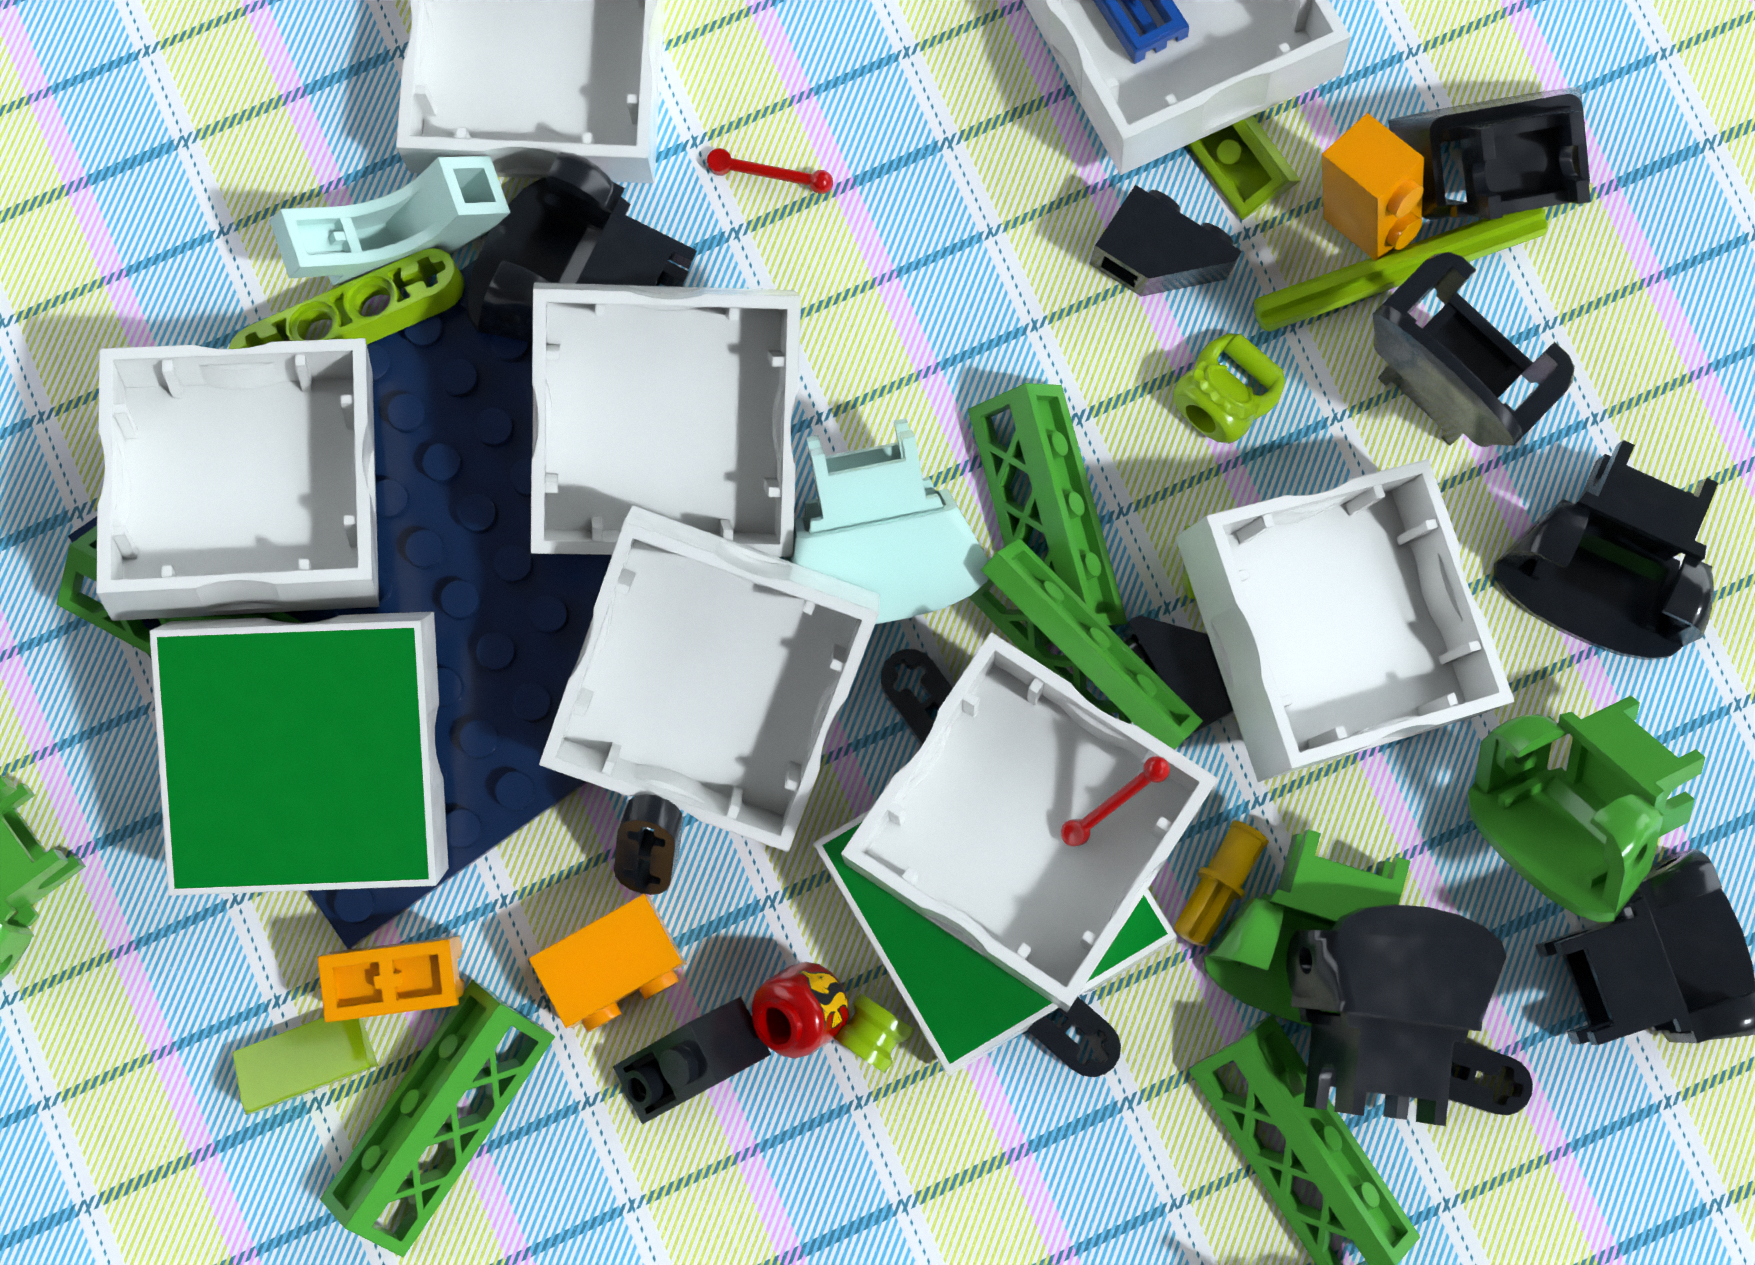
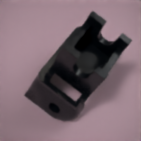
[467,152,697,343]
[1372,252,1575,447]
[1535,848,1755,1045]
[1286,904,1507,1126]

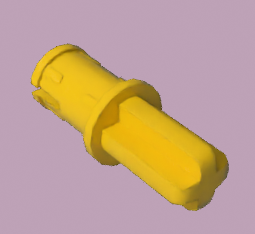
[1175,820,1269,946]

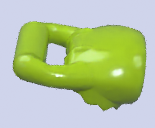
[1172,333,1285,444]

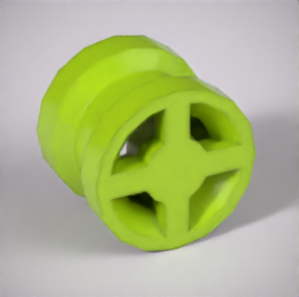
[834,993,914,1073]

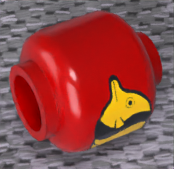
[751,962,849,1059]

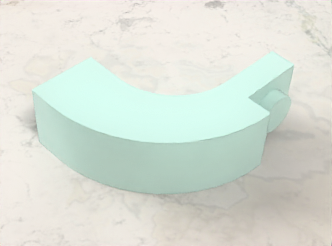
[269,156,510,286]

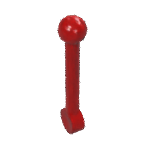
[707,148,833,194]
[1061,756,1170,846]

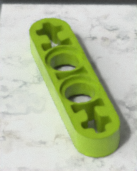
[228,248,465,349]

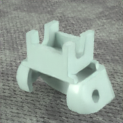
[786,418,989,624]

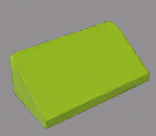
[1187,115,1300,220]
[232,1017,379,1115]

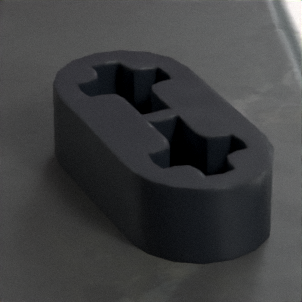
[881,649,953,747]
[614,794,684,895]
[1026,997,1121,1077]
[1448,1042,1533,1115]

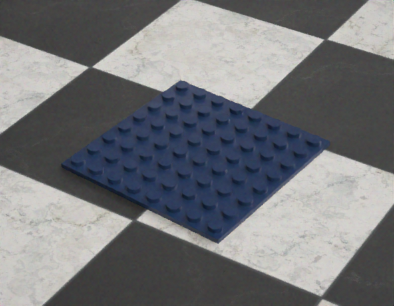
[68,259,612,950]

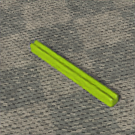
[1253,208,1548,332]

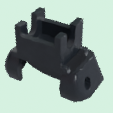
[1388,87,1591,220]
[1494,440,1719,660]

